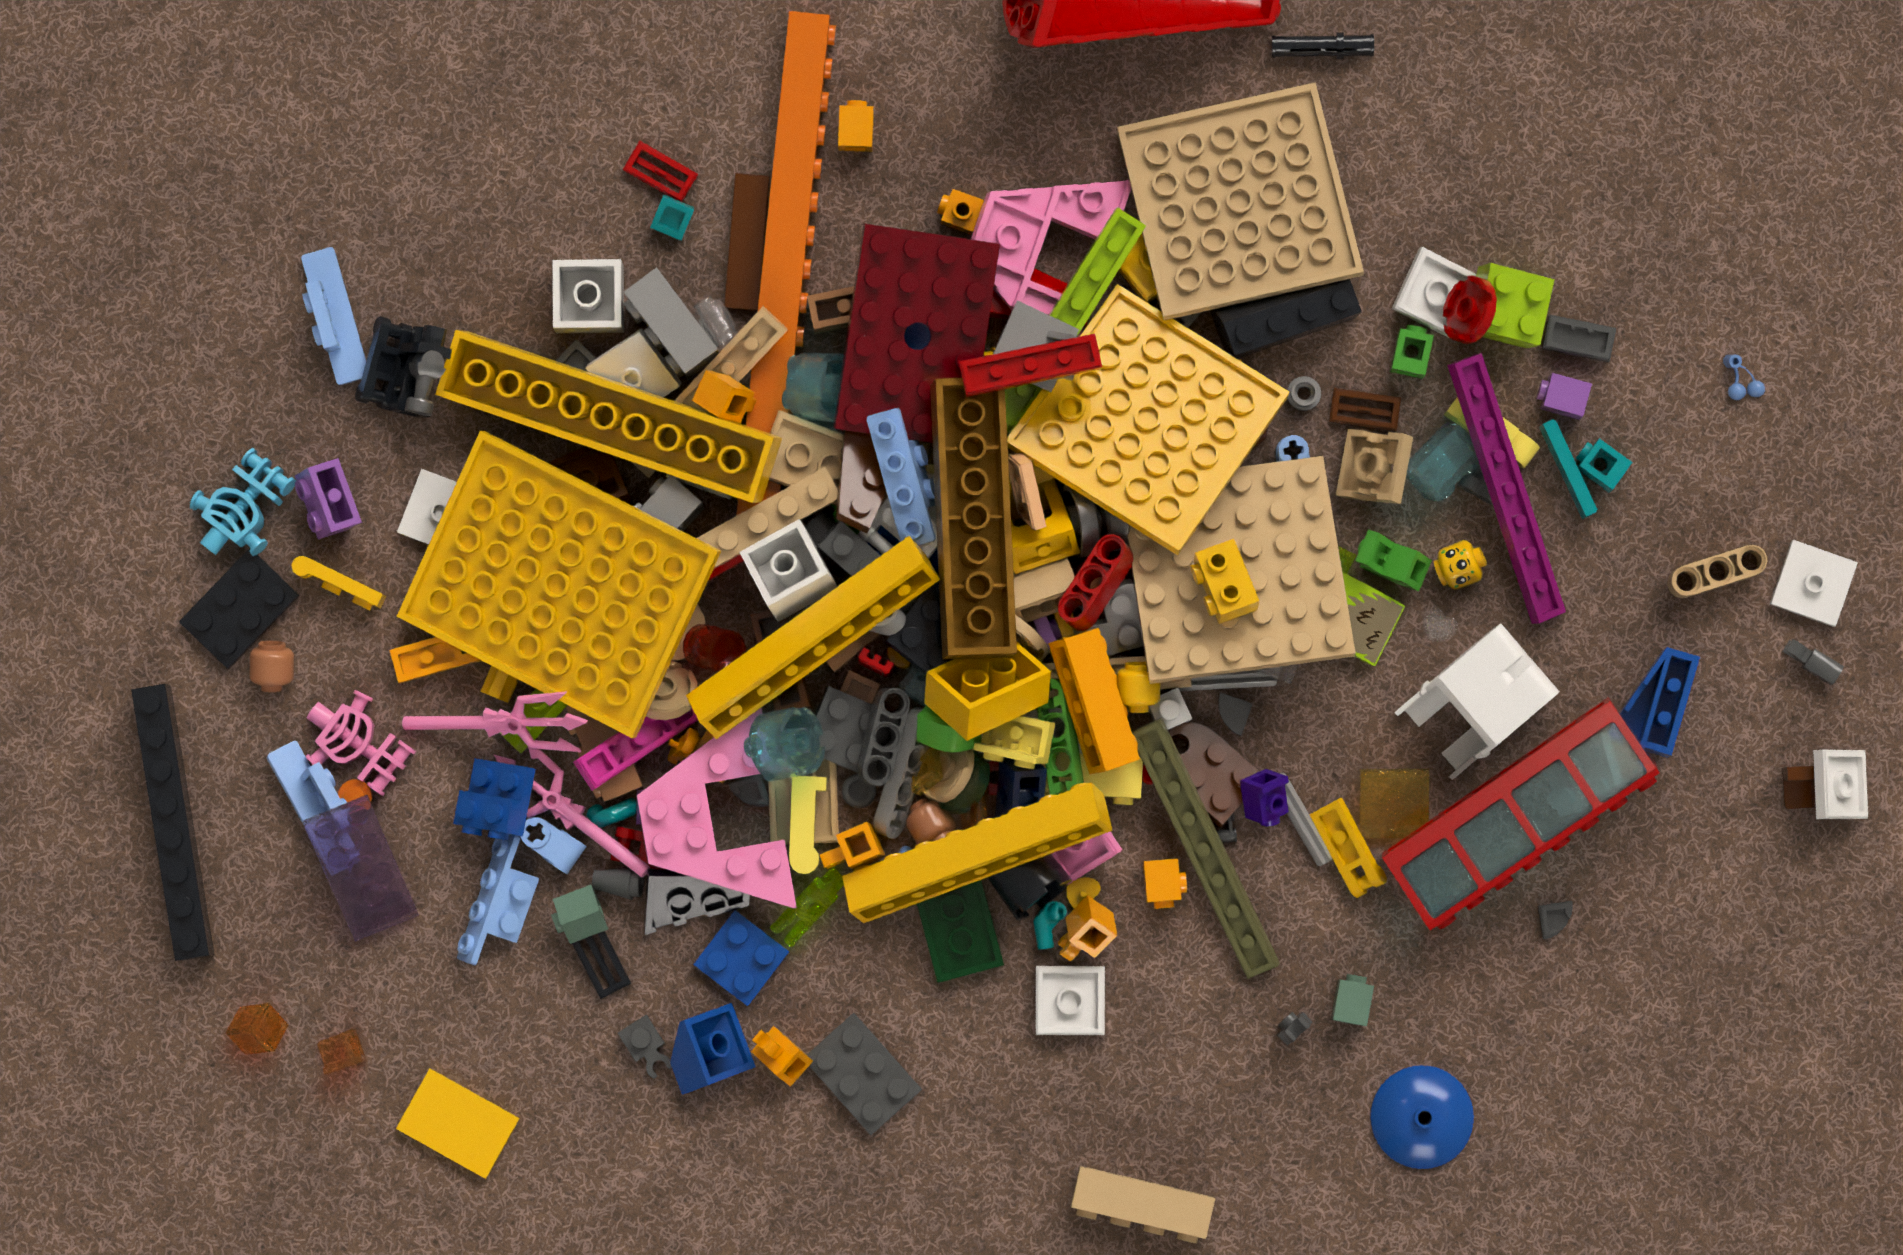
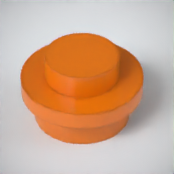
[338,779,372,814]

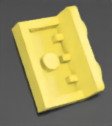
[973,715,1055,769]

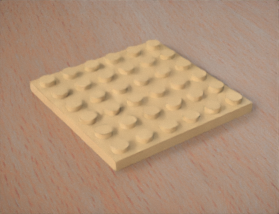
[1117,82,1364,320]
[1127,456,1356,684]

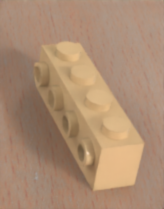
[1070,1166,1215,1243]

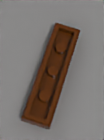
[724,173,770,312]

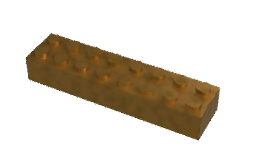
[930,378,1017,660]

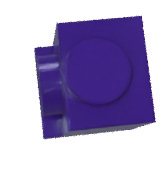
[1240,769,1289,826]

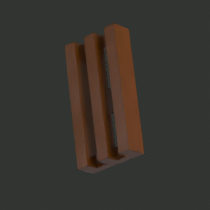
[1329,388,1401,432]

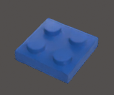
[693,910,790,1006]

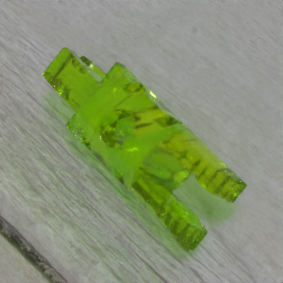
[770,867,844,947]

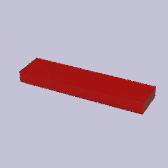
[959,334,1102,397]

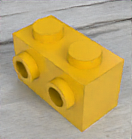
[1190,538,1260,624]

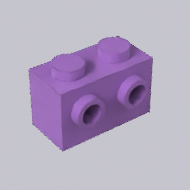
[295,458,362,540]

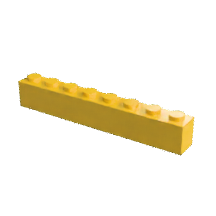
[686,536,940,739]
[842,782,1113,923]

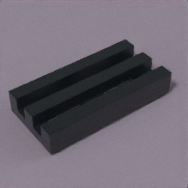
[572,931,631,999]

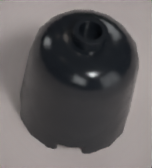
[988,854,1072,921]

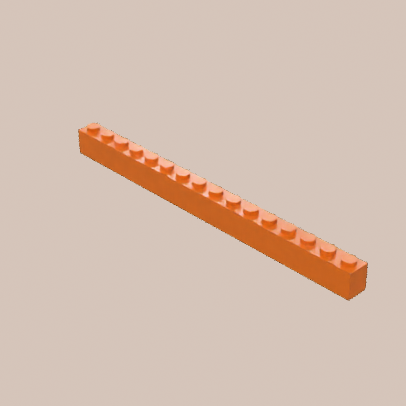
[736,11,836,516]

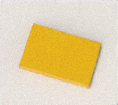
[396,1068,520,1179]

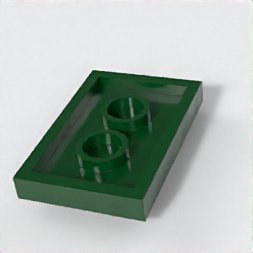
[917,880,1004,983]

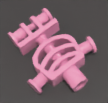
[305,690,416,796]

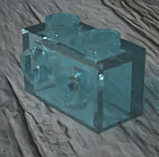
[1406,422,1479,502]

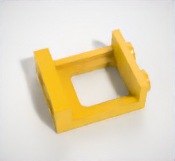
[1010,479,1080,574]

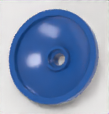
[1370,1065,1474,1169]

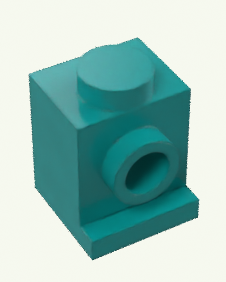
[1576,438,1633,493]

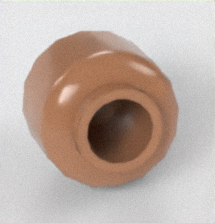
[249,641,294,692]
[906,798,956,844]

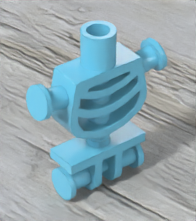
[190,448,296,556]

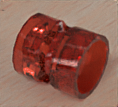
[683,624,746,673]

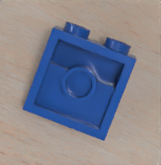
[453,758,536,841]

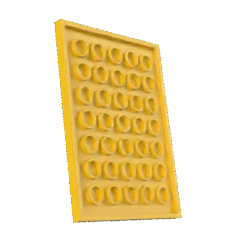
[397,431,721,738]

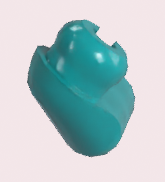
[586,797,637,828]
[1033,901,1067,950]

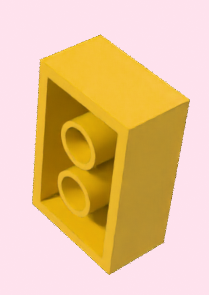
[924,642,1051,741]

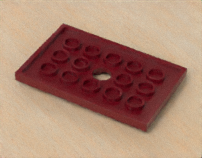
[833,223,1000,443]

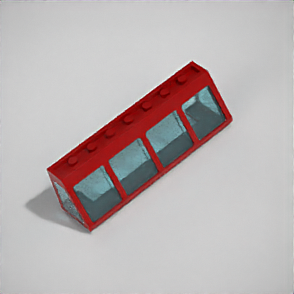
[1382,697,1660,930]

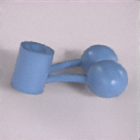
[1723,354,1765,400]

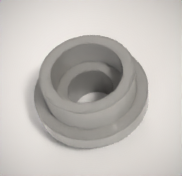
[1287,376,1321,411]

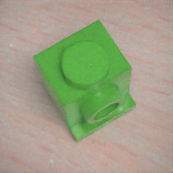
[1389,325,1434,379]

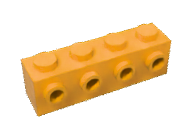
[1048,628,1140,775]

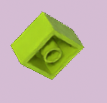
[1476,263,1555,348]

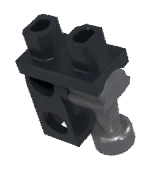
[388,325,452,418]

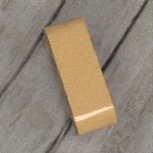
[1667,545,1767,598]

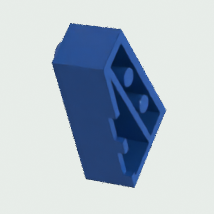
[1605,647,1700,758]

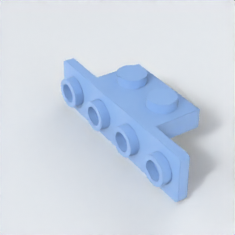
[301,247,366,385]
[867,408,936,546]
[266,741,361,874]
[457,834,539,965]

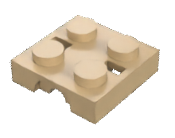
[1336,429,1413,504]

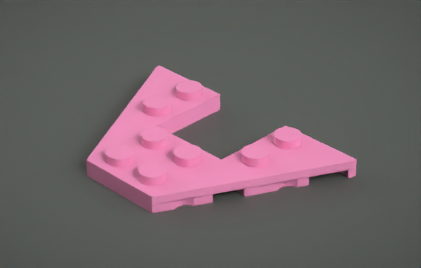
[971,180,1131,337]
[636,708,797,908]

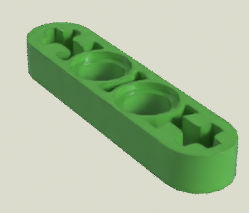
[1037,678,1084,795]

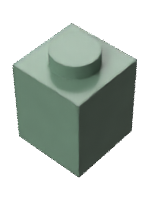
[551,885,608,944]
[1331,974,1374,1026]

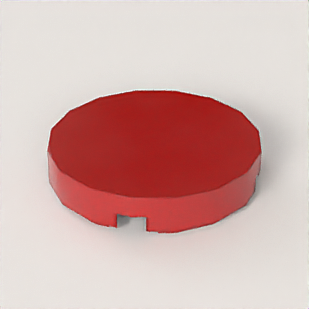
[1443,275,1497,344]

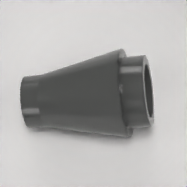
[592,867,645,900]

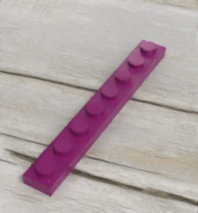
[1447,353,1566,624]

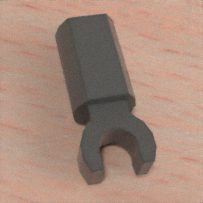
[1782,639,1844,685]

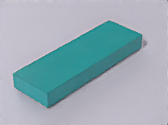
[1539,419,1598,519]

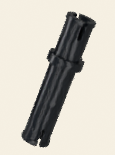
[1272,32,1374,59]

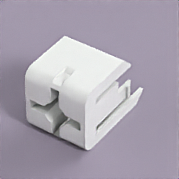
[1394,623,1560,780]

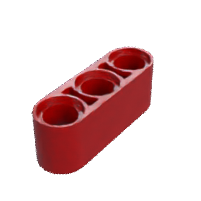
[1058,534,1134,631]

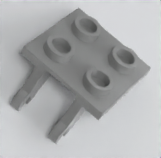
[993,300,1079,392]

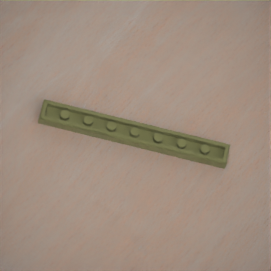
[1131,717,1280,979]

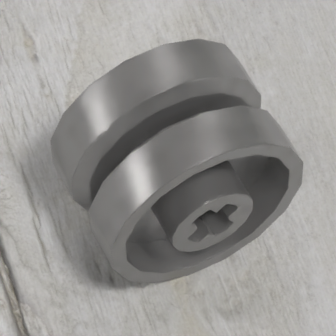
[1061,485,1129,558]

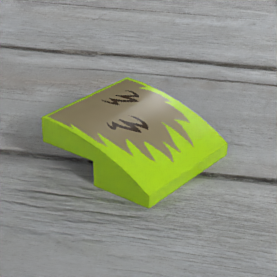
[1343,573,1405,667]

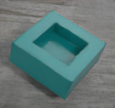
[650,195,695,240]

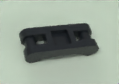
[355,316,412,410]

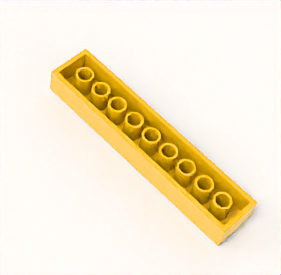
[435,330,782,503]

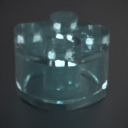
[782,353,844,422]
[744,707,825,782]

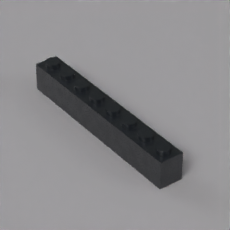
[131,684,215,961]

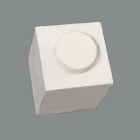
[1149,688,1192,731]

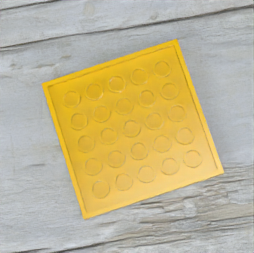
[1007,284,1290,555]

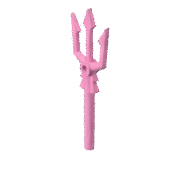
[402,691,588,752]
[494,747,650,878]

